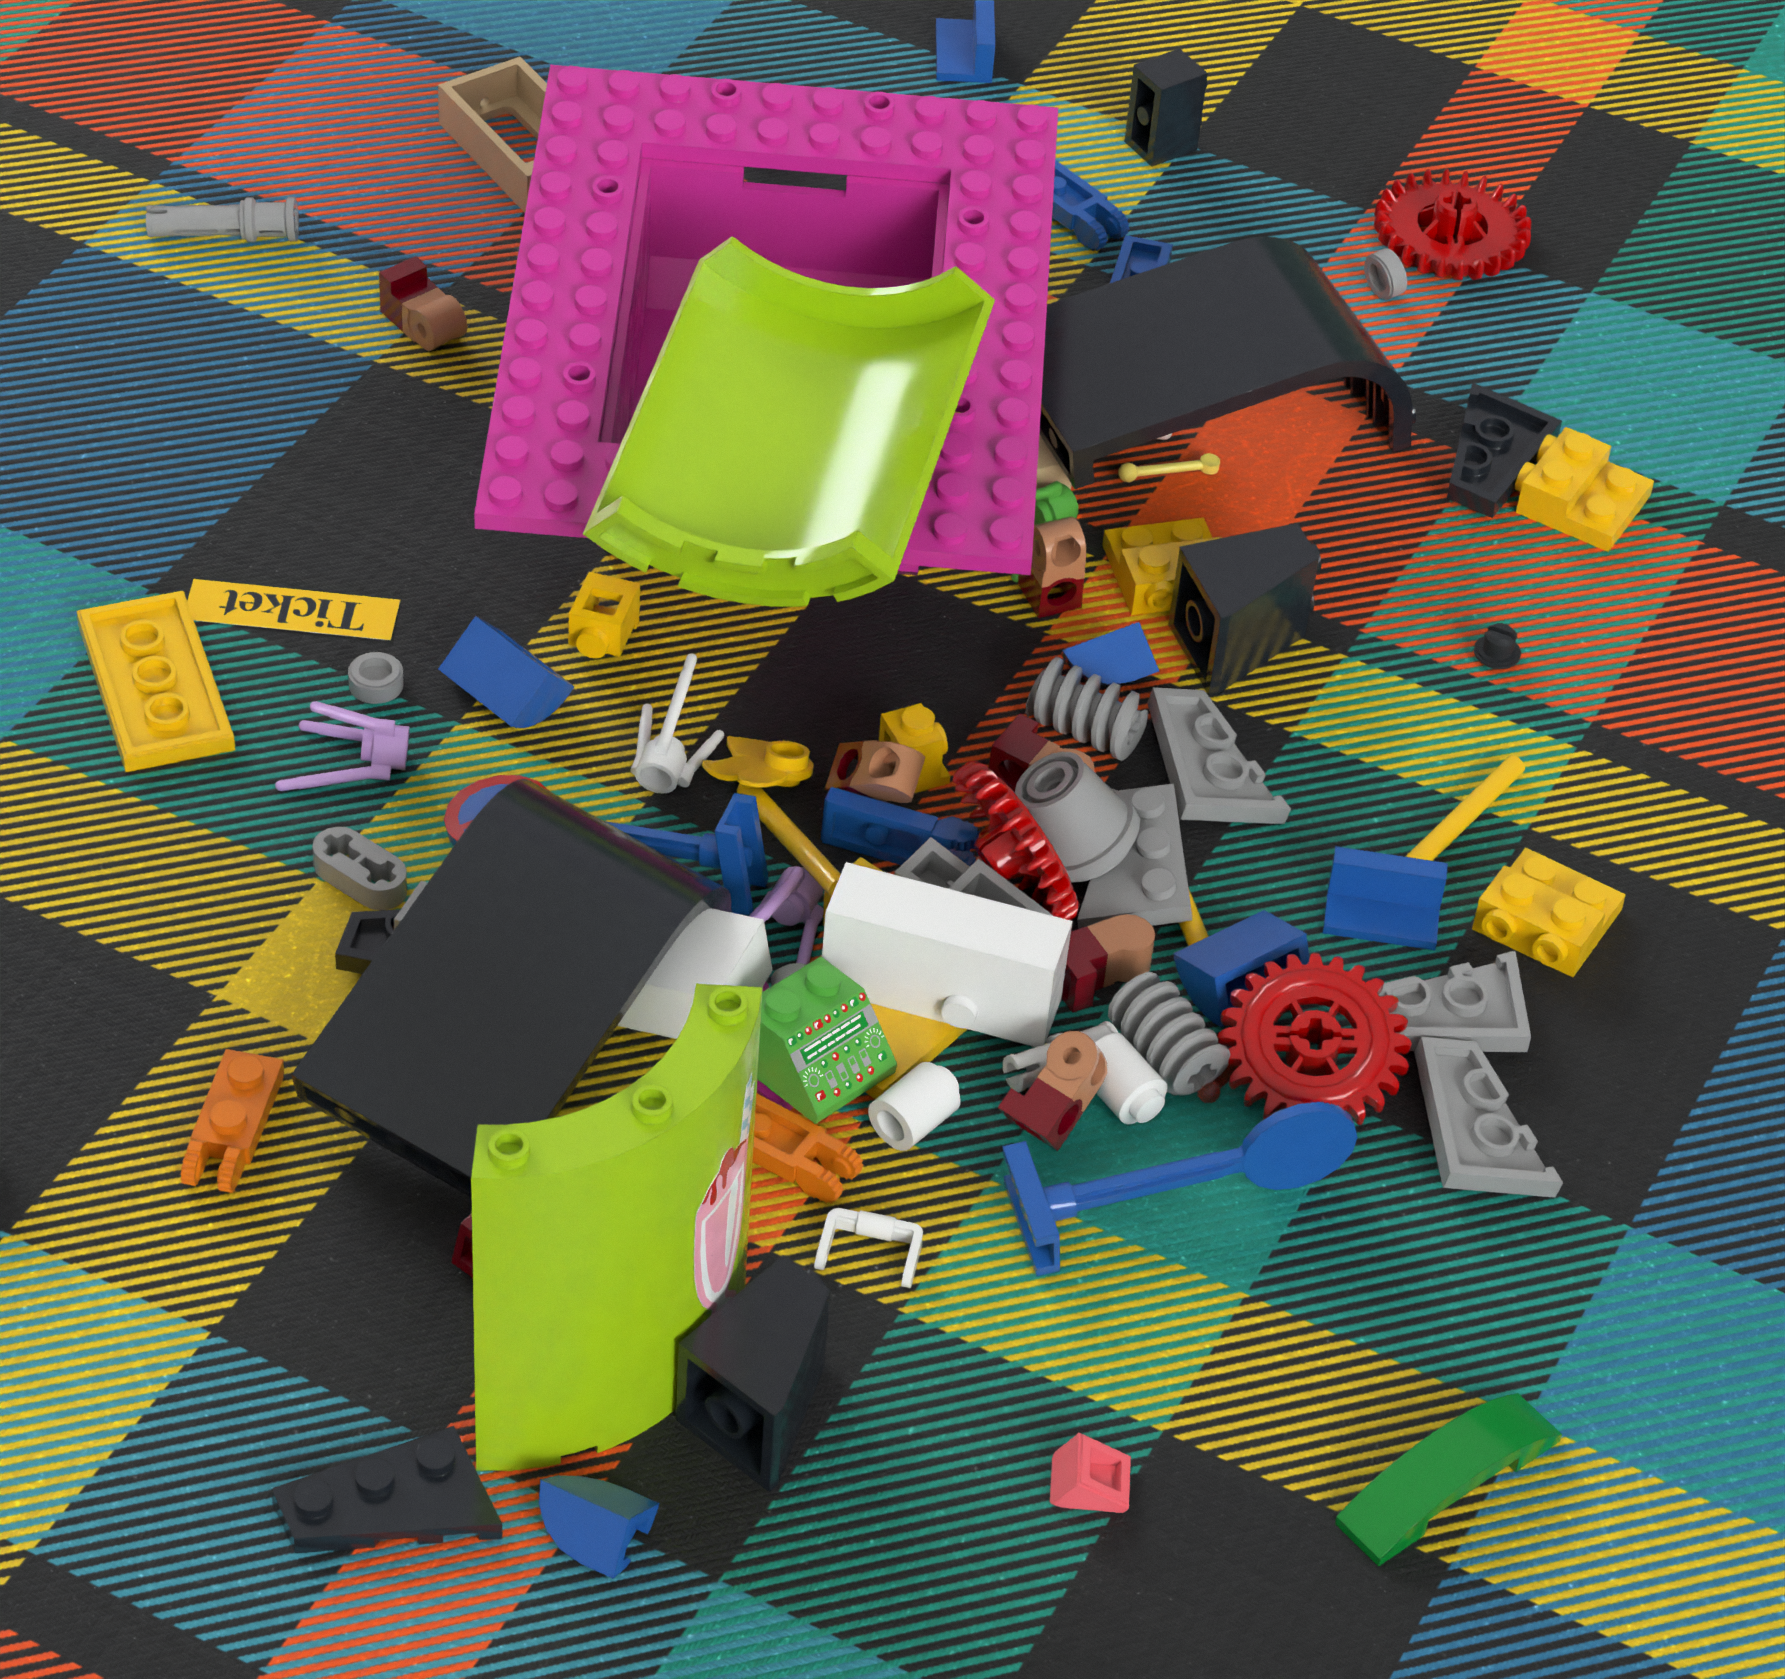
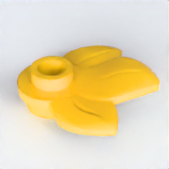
[702,736,814,788]

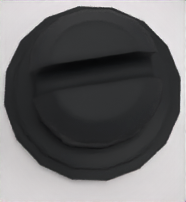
[1473,623,1521,669]

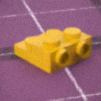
[1515,427,1654,552]
[1102,517,1222,615]
[1472,847,1626,977]

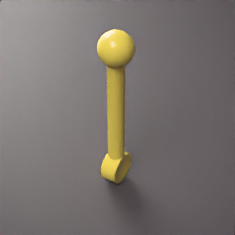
[1118,453,1221,483]

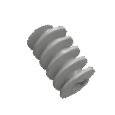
[1025,656,1148,761]
[1108,971,1231,1096]

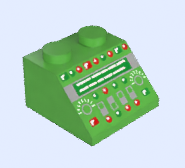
[757,956,897,1124]

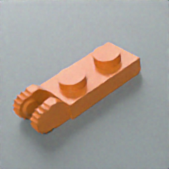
[180,1049,284,1193]
[753,1093,864,1204]

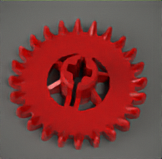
[1374,168,1531,280]
[952,761,1079,921]
[1217,952,1412,1125]

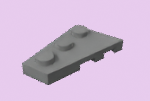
[1147,687,1291,824]
[1077,783,1192,929]
[1352,951,1531,1052]
[1414,1036,1563,1198]

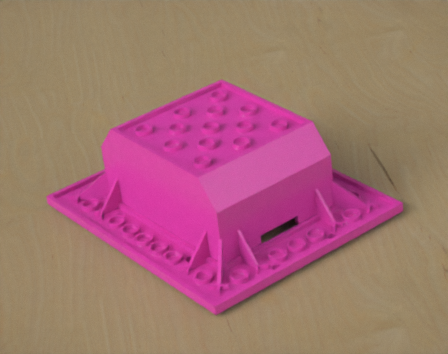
[474,65,1058,576]

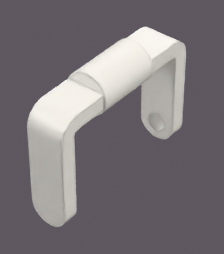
[814,1208,923,1288]

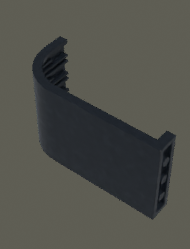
[1039,237,1416,489]
[291,779,732,1198]

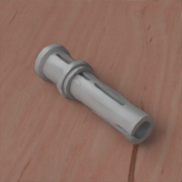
[146,197,299,242]

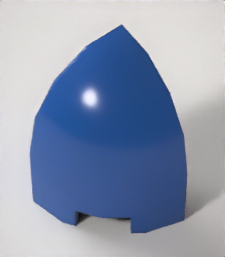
[1061,622,1159,686]
[539,1475,660,1579]

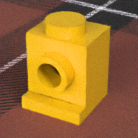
[568,572,640,658]
[879,703,950,793]

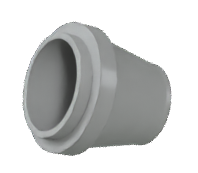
[1015,752,1140,883]

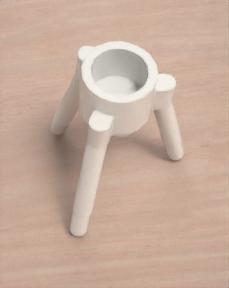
[630,653,724,794]

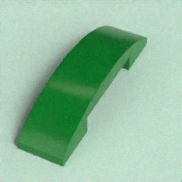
[1335,1393,1562,1567]

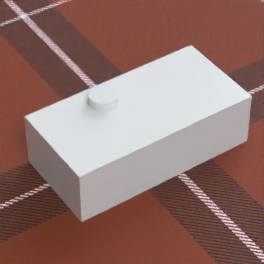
[822,862,1073,1047]
[617,908,772,1039]

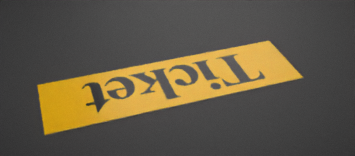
[187,579,400,640]

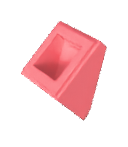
[1050,1433,1131,1513]

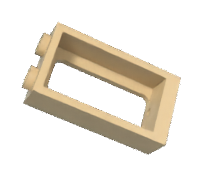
[438,57,547,213]

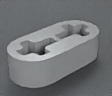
[312,827,407,910]

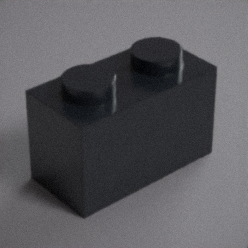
[1124,48,1208,167]

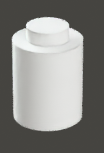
[1095,1033,1167,1124]
[868,1062,960,1151]

